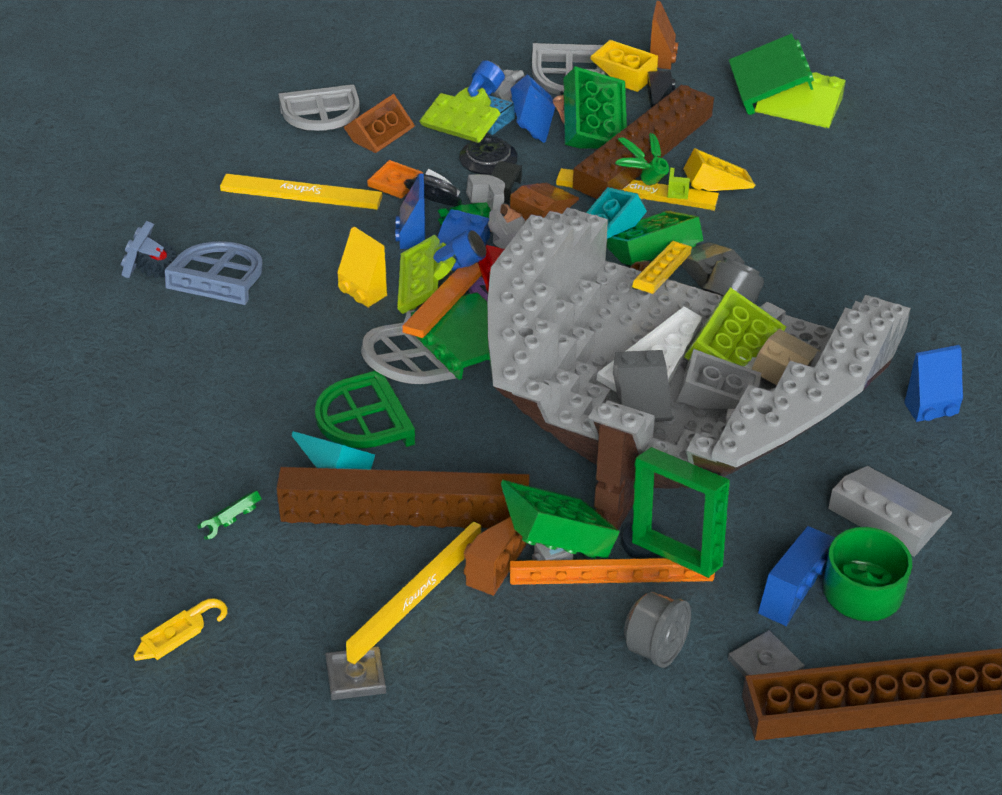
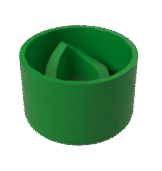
[823,527,912,622]

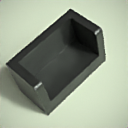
[491,161,522,204]

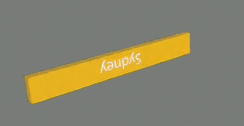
[556,168,719,210]
[220,174,382,210]
[346,522,481,665]

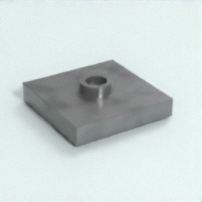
[728,631,805,677]
[326,647,386,700]

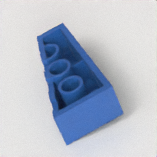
[758,526,835,626]

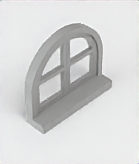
[532,43,606,95]
[279,85,360,131]
[361,310,456,384]

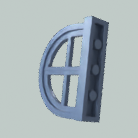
[165,241,263,305]

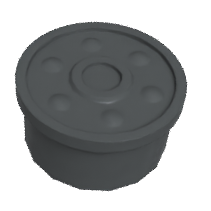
[702,259,764,305]
[624,592,691,668]

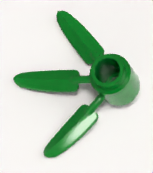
[615,133,669,186]

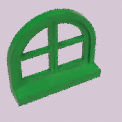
[315,371,415,448]

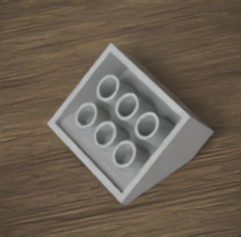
[828,466,952,557]

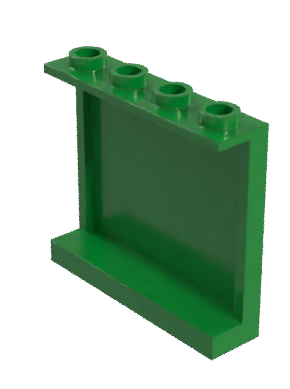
[729,34,814,115]
[411,292,490,380]

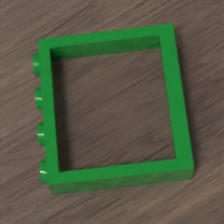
[632,447,730,578]

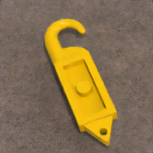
[134,598,227,661]

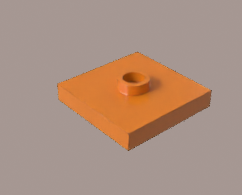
[367,160,423,199]

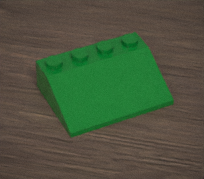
[564,66,627,149]
[606,210,704,266]
[501,480,620,559]

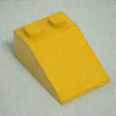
[590,40,658,92]
[683,148,755,191]
[338,227,387,307]

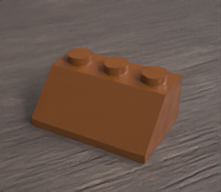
[344,94,415,153]

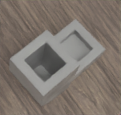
[466,175,505,212]
[488,208,526,249]

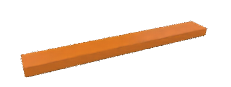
[402,262,482,338]
[510,558,715,585]

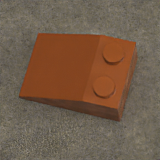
[650,1,679,69]
[510,183,579,221]
[464,517,527,596]

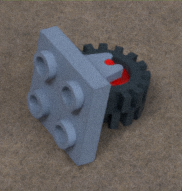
[121,221,176,278]

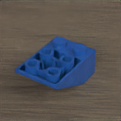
[510,74,555,143]

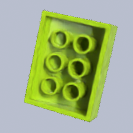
[755,72,846,128]
[684,287,787,366]

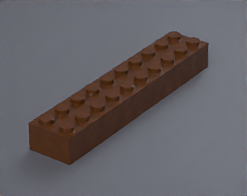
[572,85,714,199]
[277,467,529,529]
[742,648,1002,741]

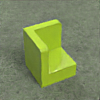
[667,168,690,199]

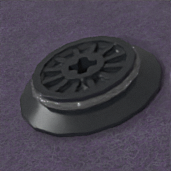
[459,136,518,175]
[404,174,462,206]

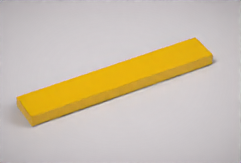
[632,241,692,294]

